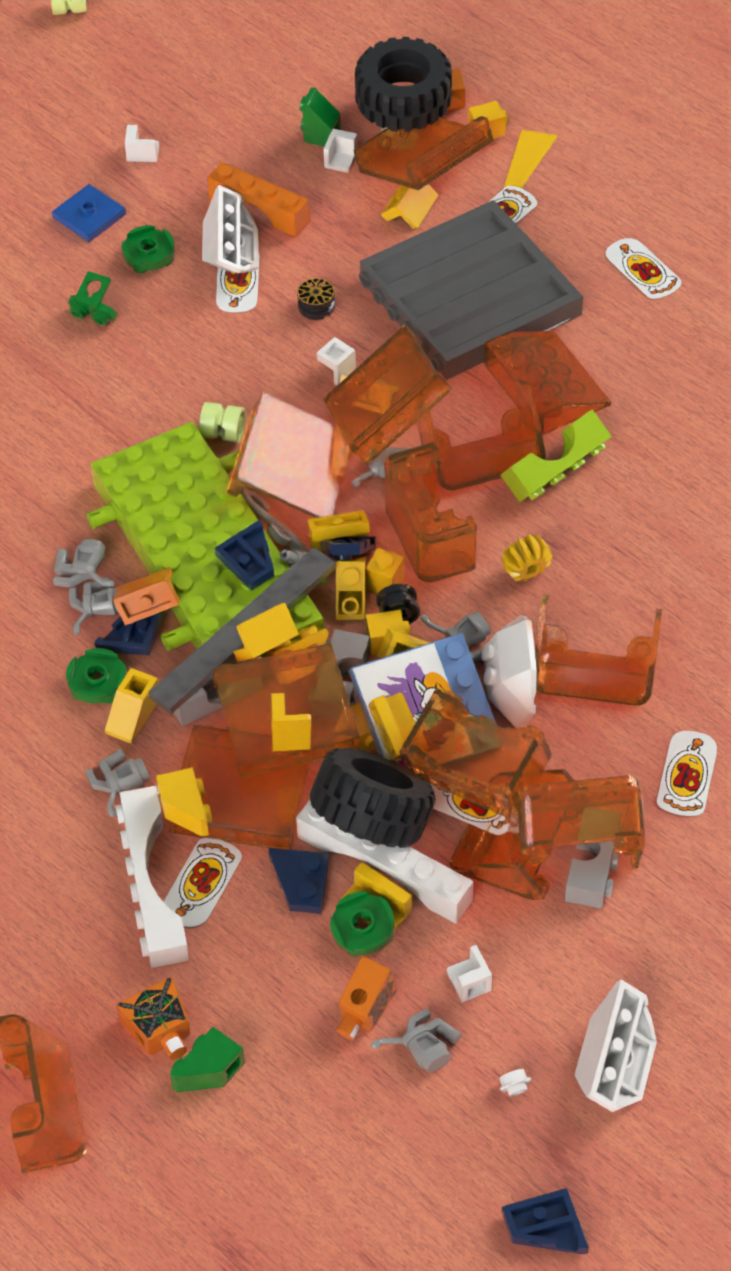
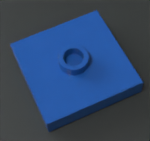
[52,184,126,242]

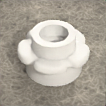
[499,1069,531,1097]

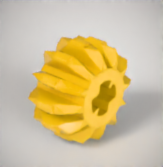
[501,534,553,582]

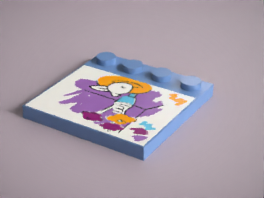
[349,633,504,775]

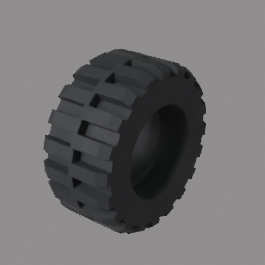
[355,37,452,132]
[309,748,436,848]

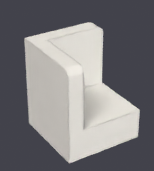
[125,125,159,162]
[324,129,358,173]
[317,337,356,387]
[447,945,492,1002]

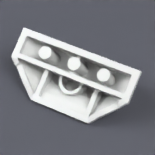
[202,185,259,273]
[481,615,537,730]
[574,980,657,1112]

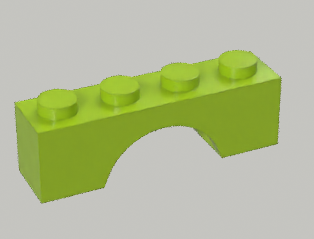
[500,409,612,502]

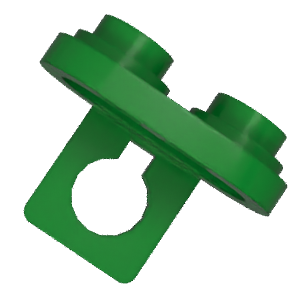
[67,271,117,326]

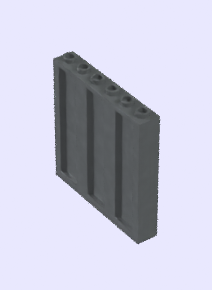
[359,200,583,380]

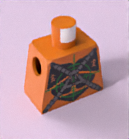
[336,956,397,1040]
[116,976,190,1060]

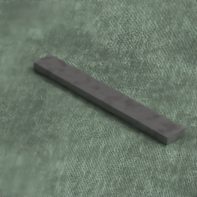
[148,547,336,714]

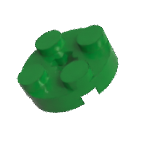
[121,225,175,273]
[66,648,127,704]
[330,891,395,957]

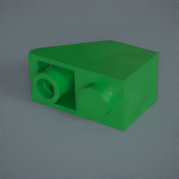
[299,87,341,147]
[170,1026,245,1092]

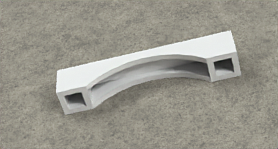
[115,786,189,968]
[296,800,474,924]

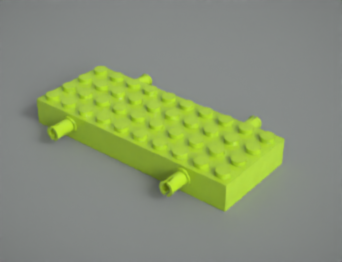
[86,421,327,667]

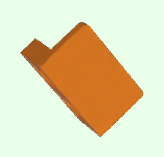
[113,567,180,626]

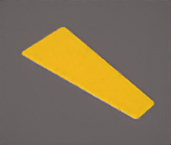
[504,130,558,189]

